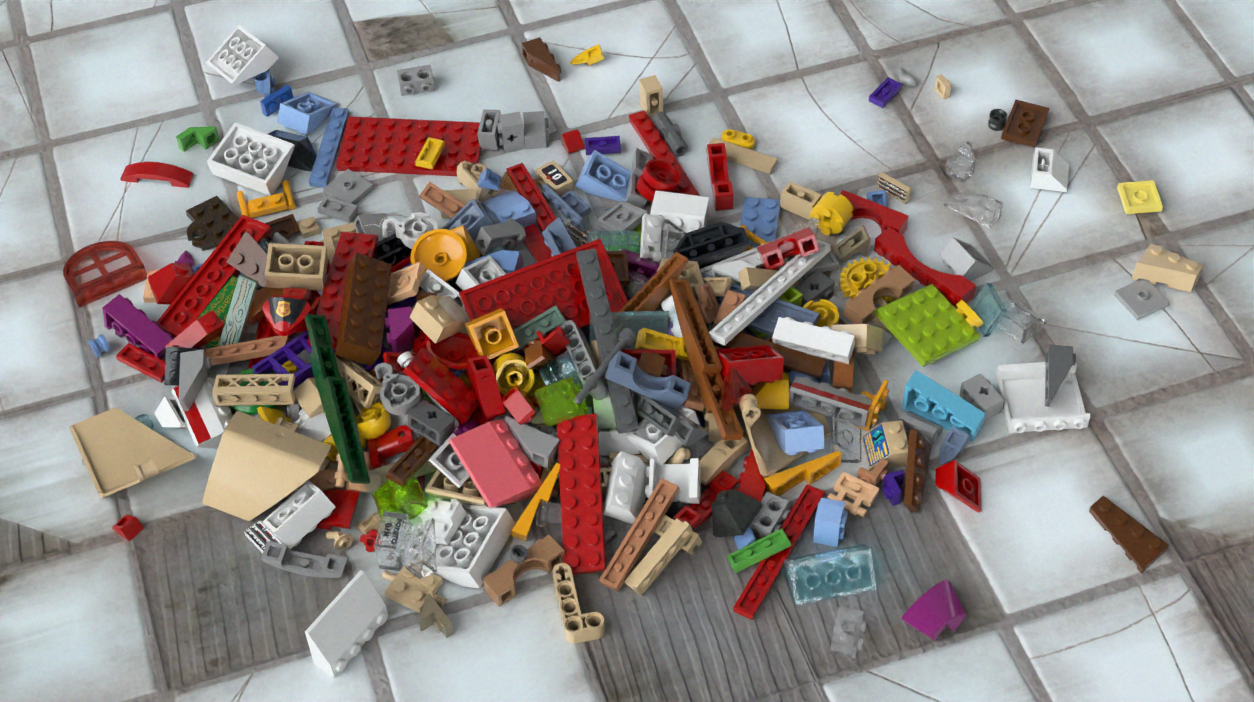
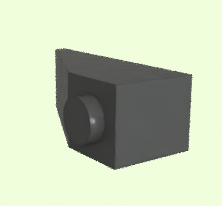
[1045,344,1076,407]

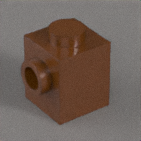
[638,351,667,377]

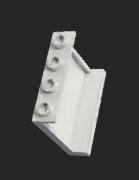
[996,362,1090,433]

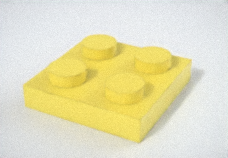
[1117,180,1163,214]

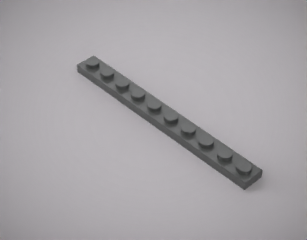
[576,248,639,434]

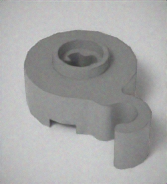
[375,363,421,415]

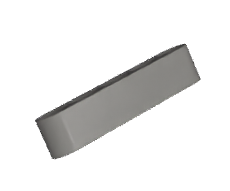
[561,320,608,400]

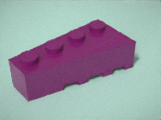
[102,294,174,360]

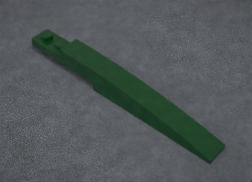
[305,314,370,484]

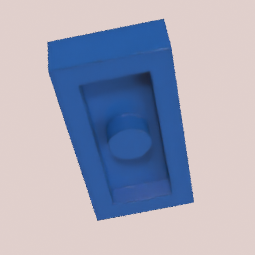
[260,85,293,117]

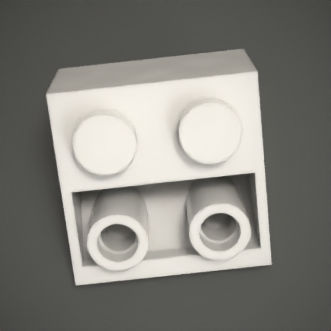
[1030,147,1069,192]

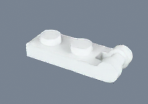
[640,213,662,262]

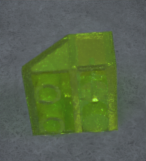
[372,476,428,524]

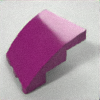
[901,579,967,641]

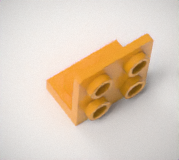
[849,380,890,432]

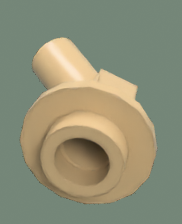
[326,531,354,550]

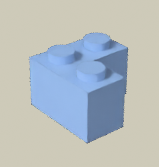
[813,498,848,547]

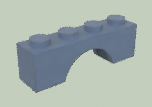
[605,351,691,410]

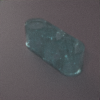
[587,231,641,253]

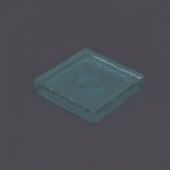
[970,283,1007,337]

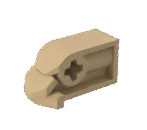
[457,161,501,202]

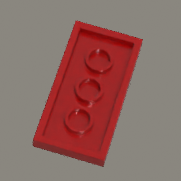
[403,347,479,424]

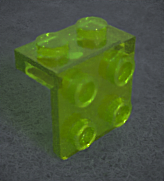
[535,377,589,427]

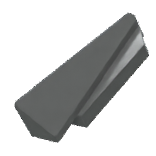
[633,391,709,446]

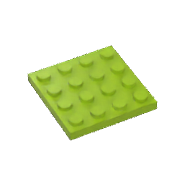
[875,284,981,367]

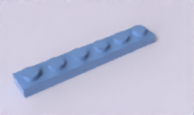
[309,107,350,188]

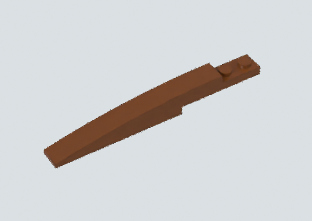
[557,252,689,400]
[669,279,744,440]

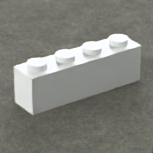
[772,317,855,364]

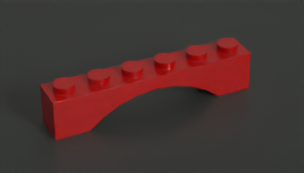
[874,227,976,308]

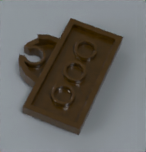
[186,196,239,251]

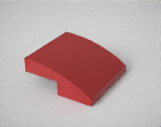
[316,490,360,530]

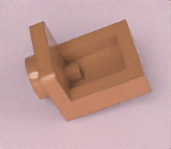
[858,458,889,487]

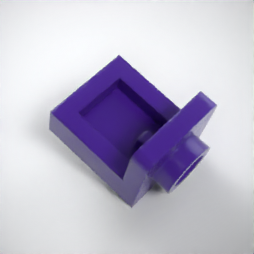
[883,470,904,506]

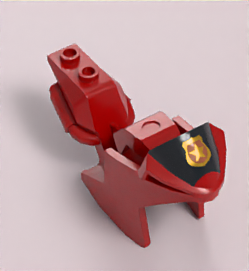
[262,241,330,337]

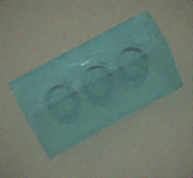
[784,544,877,605]

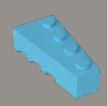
[902,370,986,442]

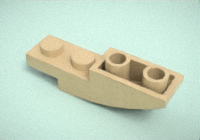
[700,427,752,486]

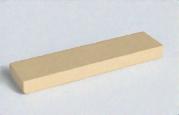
[706,138,777,174]

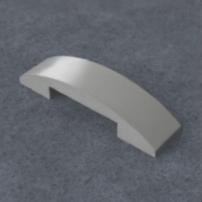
[261,541,348,578]

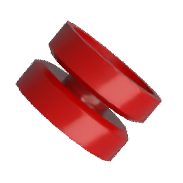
[636,159,682,202]

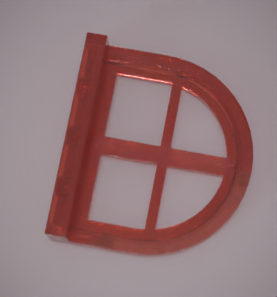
[63,241,147,308]

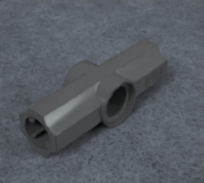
[652,111,688,157]

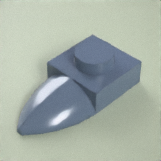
[939,426,970,465]

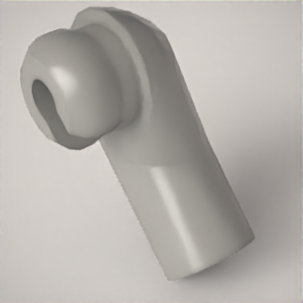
[897,68,917,87]

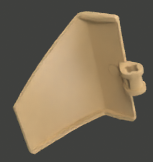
[734,385,831,476]
[69,407,197,499]
[202,411,331,521]

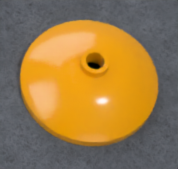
[411,229,467,282]

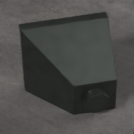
[712,490,763,537]

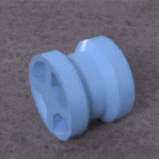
[88,334,111,357]

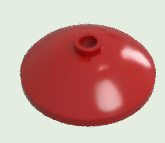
[426,332,479,370]

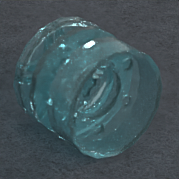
[539,350,583,399]

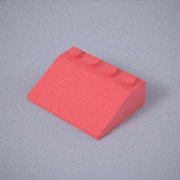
[449,419,543,508]

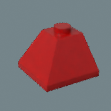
[148,263,194,305]
[935,460,981,513]

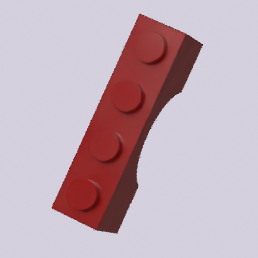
[707,143,734,211]
[840,190,909,235]

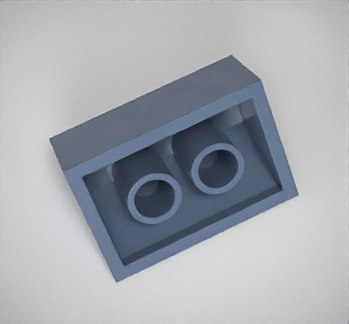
[441,199,495,243]

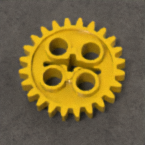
[839,257,895,304]

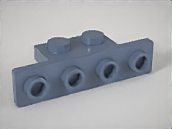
[542,183,592,232]
[542,217,577,257]

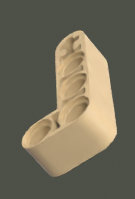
[553,563,605,643]

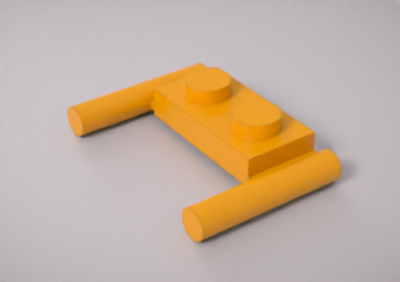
[236,180,296,218]

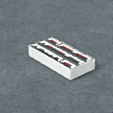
[244,520,284,554]

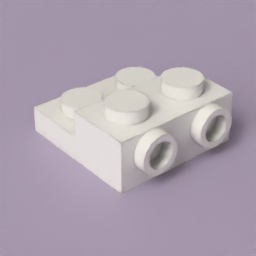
[413,498,467,545]

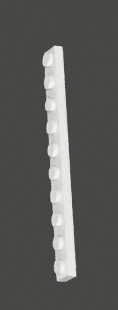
[709,239,831,346]

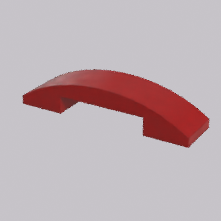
[120,162,194,188]
[673,470,739,530]

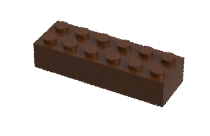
[335,252,392,366]

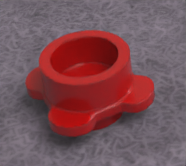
[360,529,384,552]

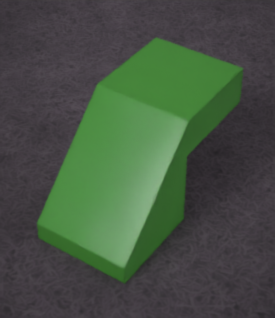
[176,126,219,152]

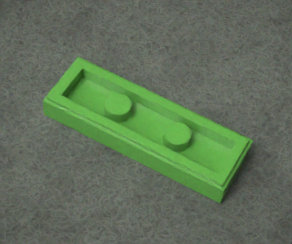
[727,528,791,574]

